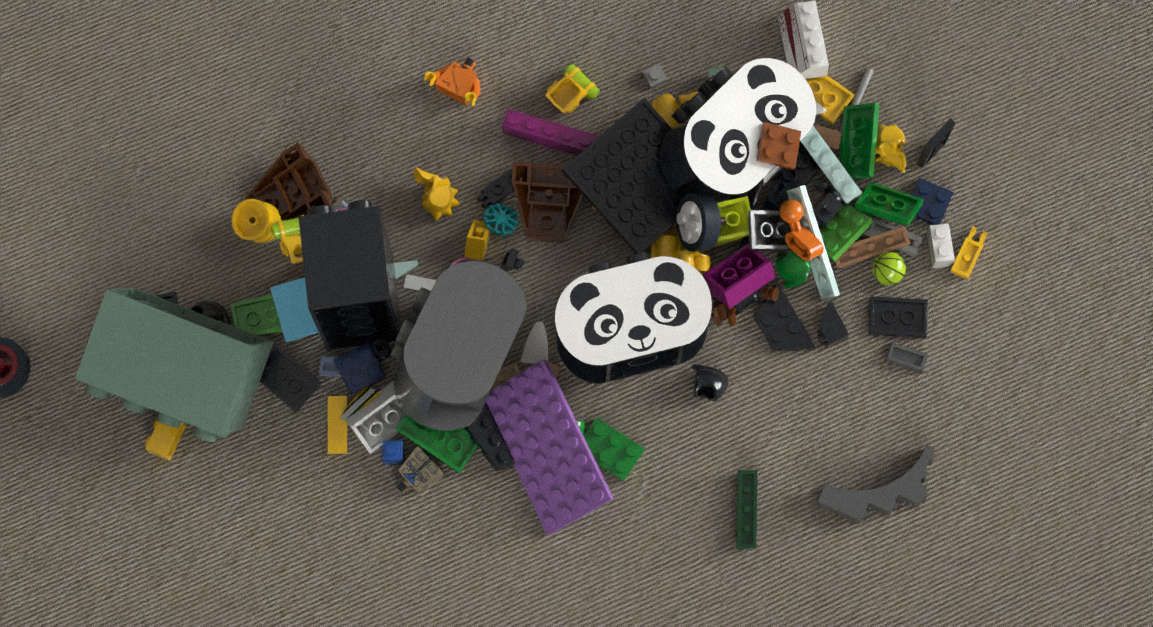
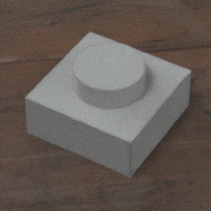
[642,64,667,89]

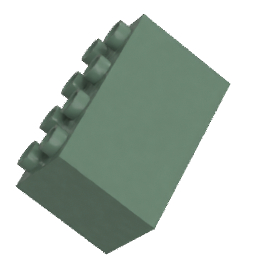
[75,287,274,442]

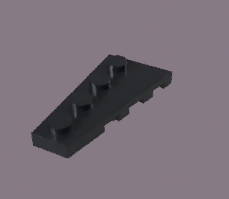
[766,141,821,211]

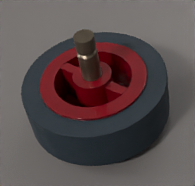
[0,337,30,397]

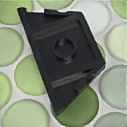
[754,285,815,351]

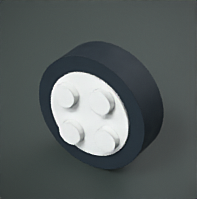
[676,193,726,251]

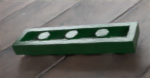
[736,470,758,549]

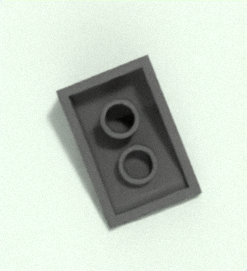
[748,210,792,251]

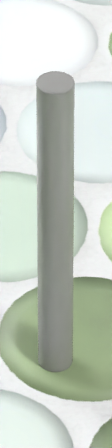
[839,68,873,132]

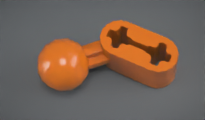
[779,199,824,261]

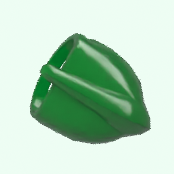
[776,250,810,289]

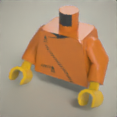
[423,58,481,106]

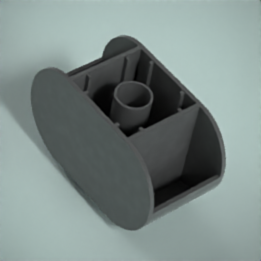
[391,261,526,431]

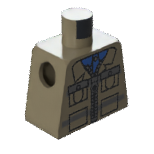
[395,446,444,494]

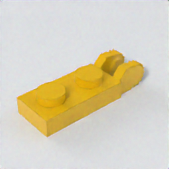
[950,226,987,280]

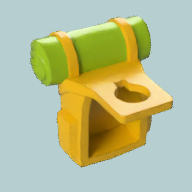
[546,64,600,115]
[271,215,304,264]

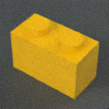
[145,418,186,461]

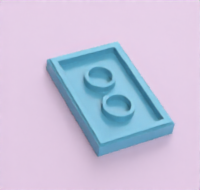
[270,277,319,342]

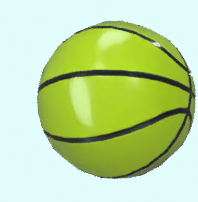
[872,252,906,285]

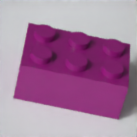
[703,244,775,309]

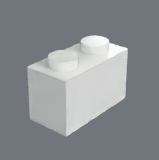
[926,223,955,268]

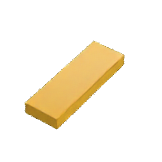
[328,396,348,455]

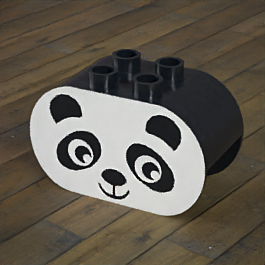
[660,58,816,203]
[555,252,712,384]

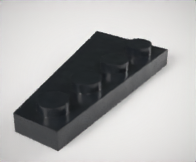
[465,402,515,471]

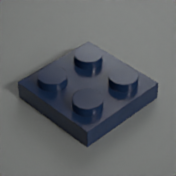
[911,178,954,225]
[333,343,386,395]

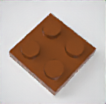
[756,122,801,170]

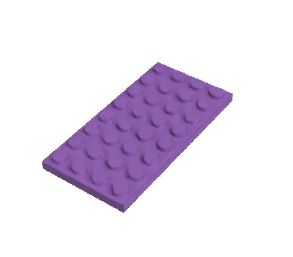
[485,359,614,535]

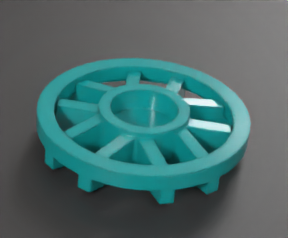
[483,203,518,236]

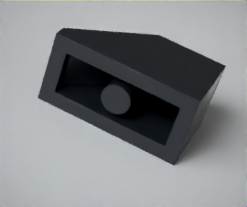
[817,301,849,349]

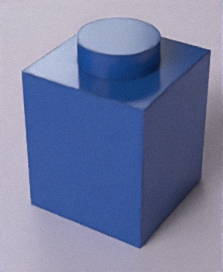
[382,441,404,465]

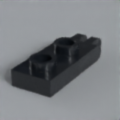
[477,169,514,208]

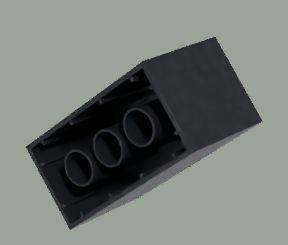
[298,200,402,350]

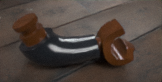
[712,283,779,326]

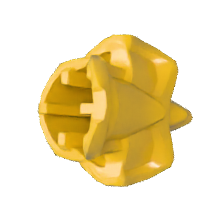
[875,124,906,173]
[413,167,460,221]

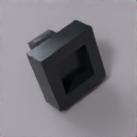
[500,248,525,271]

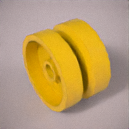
[232,199,281,244]

